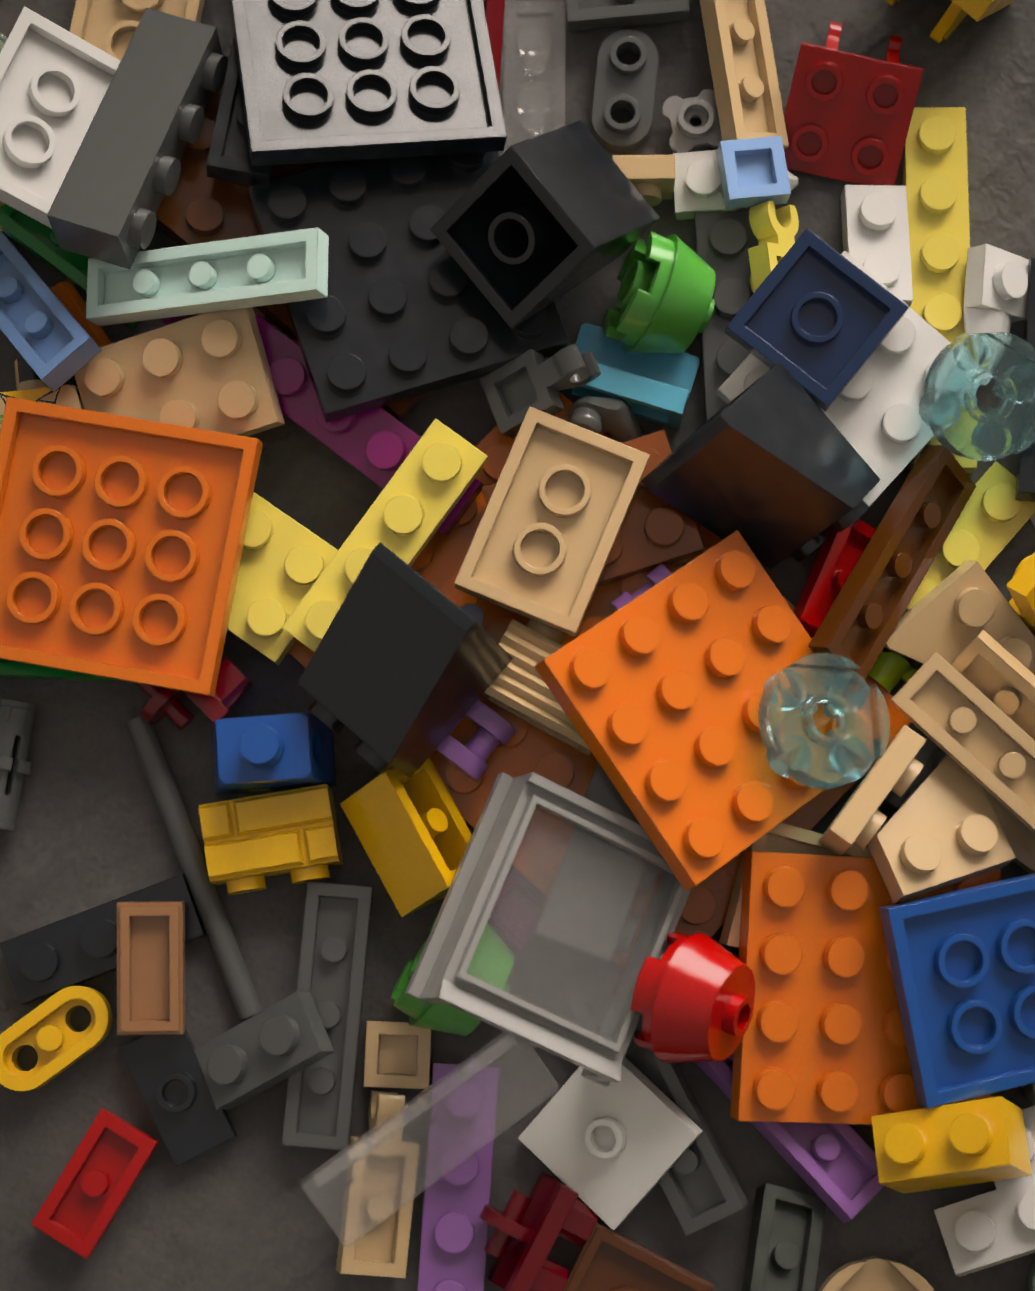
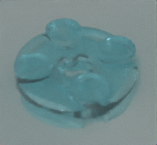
[919,332,1035,461]
[759,653,890,789]

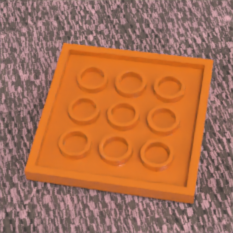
[0,397,263,697]
[534,530,884,890]
[730,850,1001,1125]

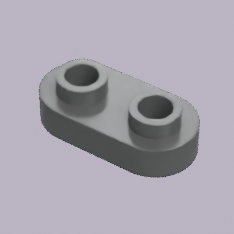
[591,29,659,154]

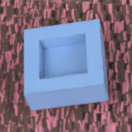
[716,136,791,209]

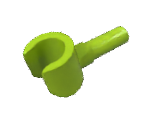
[868,651,917,693]

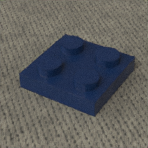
[725,228,909,412]

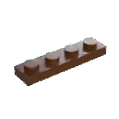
[808,445,976,687]

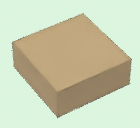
[363,1021,433,1089]

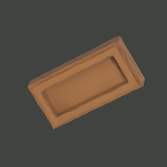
[117,901,185,1035]

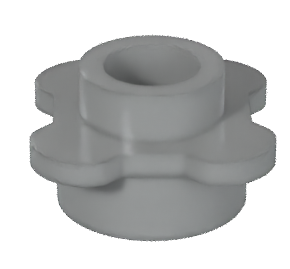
[662,89,722,153]

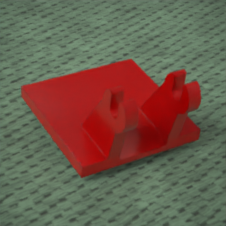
[784,22,924,186]

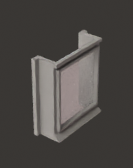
[405,772,691,1086]

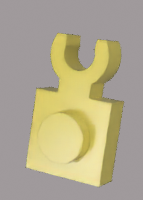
[748,200,799,294]

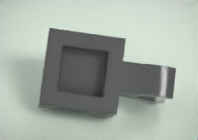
[480,344,601,438]

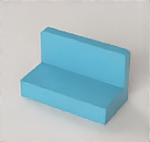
[560,323,700,430]

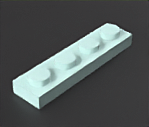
[86,227,329,326]

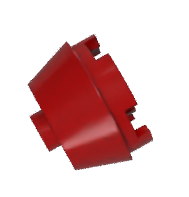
[631,932,755,1063]

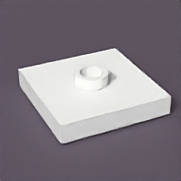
[518,1057,703,1231]

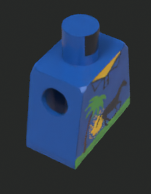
[212,713,337,796]

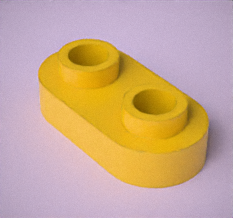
[0,986,113,1091]

